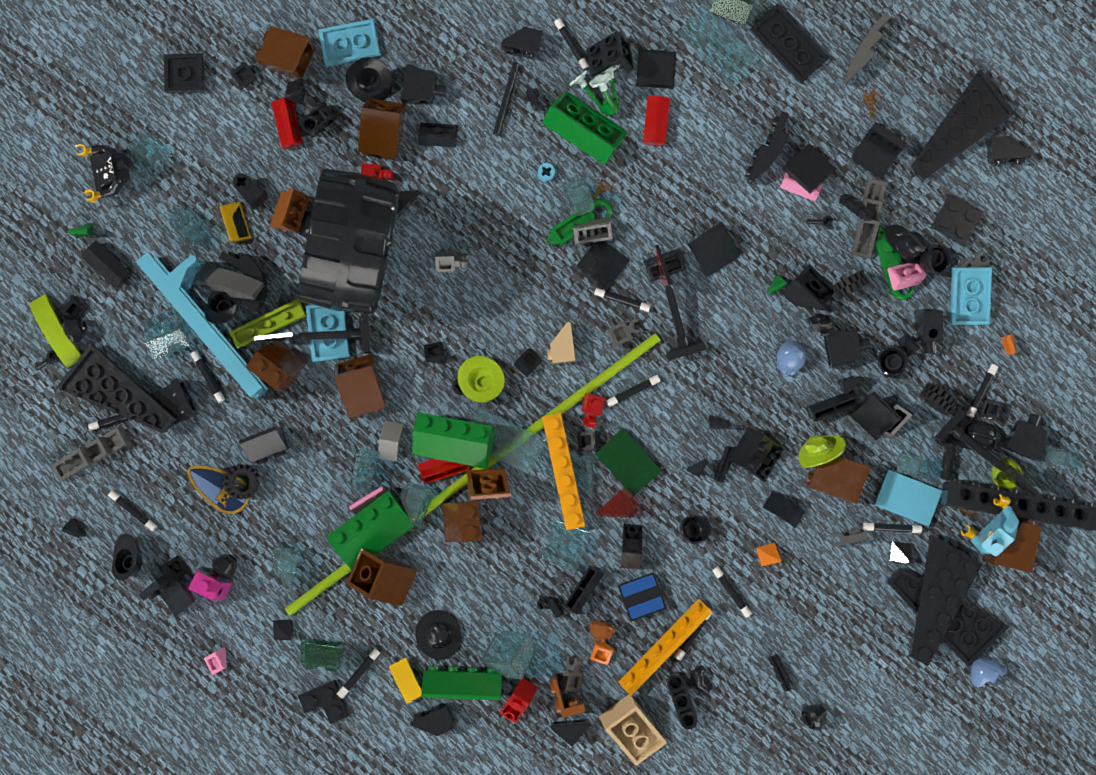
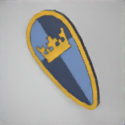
[187,465,250,514]

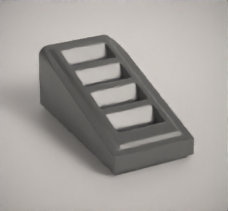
[573,217,613,245]

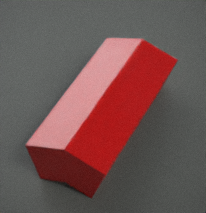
[643,95,670,146]
[271,97,303,150]
[418,459,470,484]

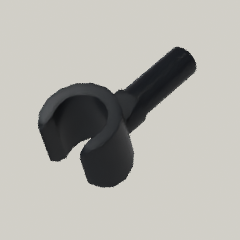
[807,215,835,229]
[34,350,60,370]

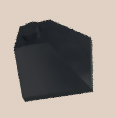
[688,221,740,277]
[577,241,630,291]
[782,264,835,308]

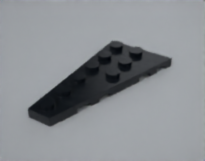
[910,69,1015,182]
[56,344,178,433]
[885,568,1010,667]

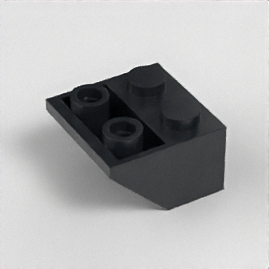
[729,427,784,482]

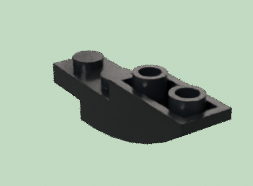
[745,111,790,184]

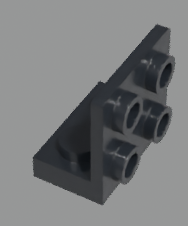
[586,31,634,77]
[151,378,198,427]
[139,570,195,617]

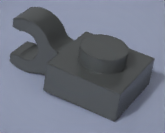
[435,252,468,272]
[831,528,868,547]
[560,656,583,692]

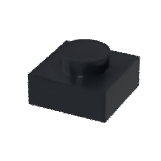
[230,62,257,89]

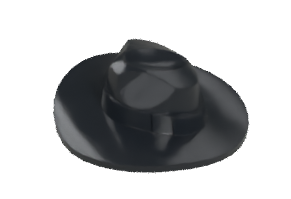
[345,57,392,102]
[415,610,461,660]

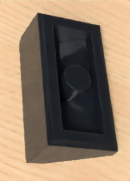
[418,122,458,148]
[643,248,686,282]

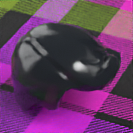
[920,245,951,274]
[878,345,908,379]

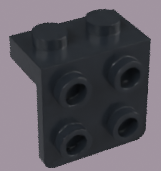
[851,122,908,178]

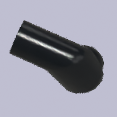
[537,596,564,618]
[691,666,712,695]

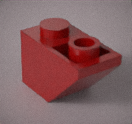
[500,677,538,723]

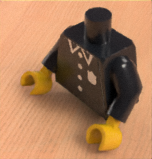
[76,144,133,203]

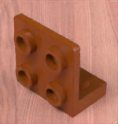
[270,188,310,233]
[550,673,586,718]

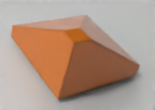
[1001,333,1017,355]
[756,543,782,566]
[590,642,614,665]

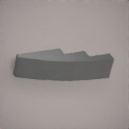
[842,12,891,85]
[851,178,887,259]
[194,266,265,300]
[51,427,130,482]

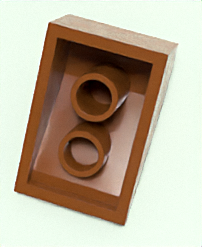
[466,468,511,501]

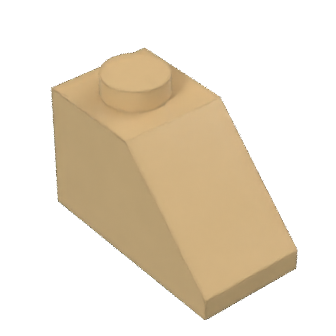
[547,322,575,364]

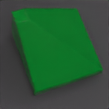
[68,223,93,237]
[766,275,787,295]

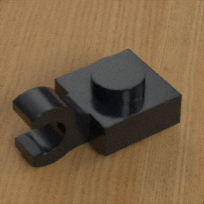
[809,314,832,336]

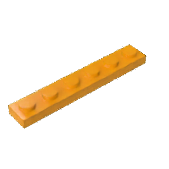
[542,413,586,530]
[618,599,712,696]

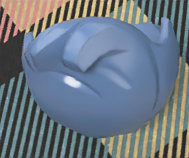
[776,340,807,376]
[971,658,1007,687]

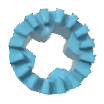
[538,163,555,181]

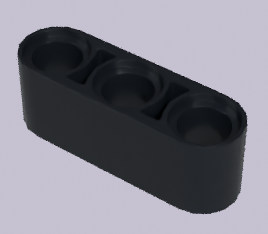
[666,672,698,730]

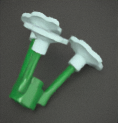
[569,65,620,116]

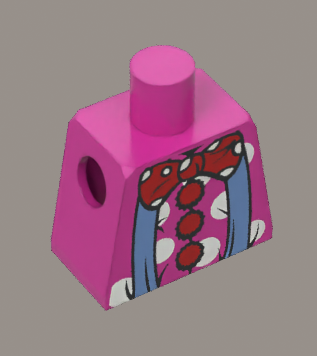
[188,567,232,601]

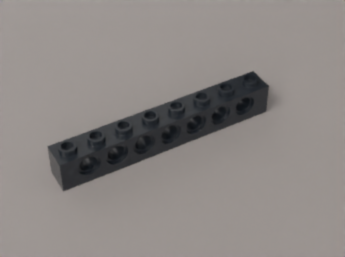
[940,479,1096,531]

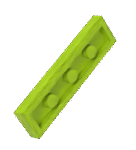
[229,299,307,349]

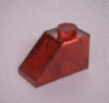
[595,487,640,518]

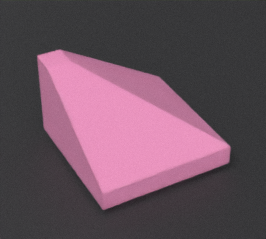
[204,647,227,675]

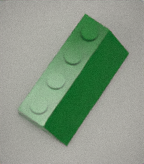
[542,91,628,165]
[412,412,496,469]
[326,490,416,570]
[421,665,503,700]

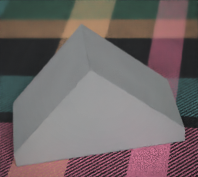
[378,421,404,462]

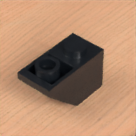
[501,27,543,59]
[986,136,1032,166]
[620,524,642,570]
[410,703,456,736]

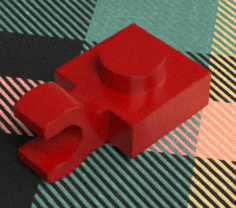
[361,163,394,181]
[581,393,605,429]

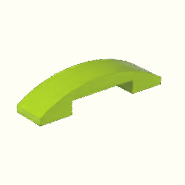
[29,294,82,368]

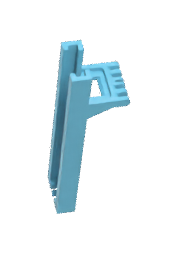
[136,252,269,399]

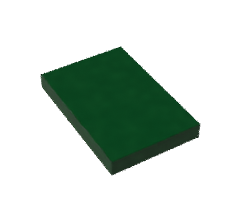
[595,428,662,497]

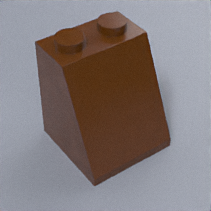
[255,26,316,80]
[358,98,406,159]
[245,341,308,393]
[334,354,385,418]
[805,457,870,504]
[442,500,484,542]
[982,518,1042,573]
[346,548,417,606]

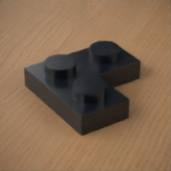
[298,680,349,724]

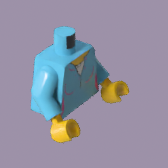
[961,494,1019,556]

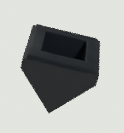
[284,79,306,104]

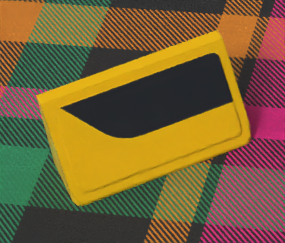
[220,202,252,244]

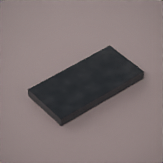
[749,3,829,84]

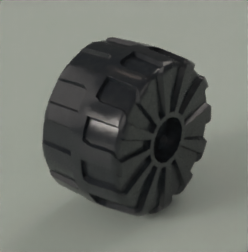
[297,169,399,314]

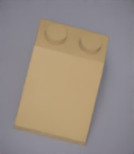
[599,694,667,766]

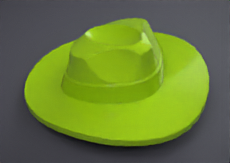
[458,356,505,403]
[798,435,846,468]

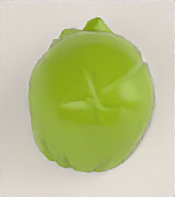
[991,458,1023,490]

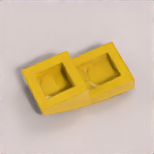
[389,658,422,704]

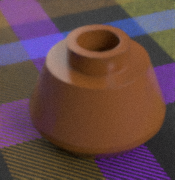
[589,621,615,643]

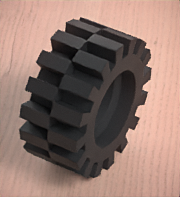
[832,269,870,299]
[919,382,957,415]
[222,464,260,500]

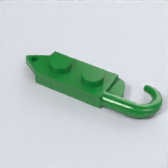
[545,199,612,246]
[874,227,914,300]

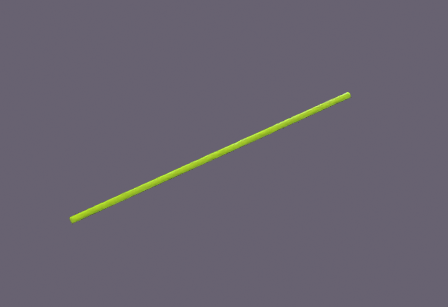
[285,333,661,616]

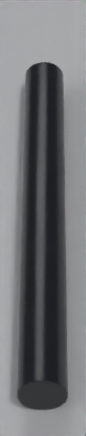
[493,62,520,136]

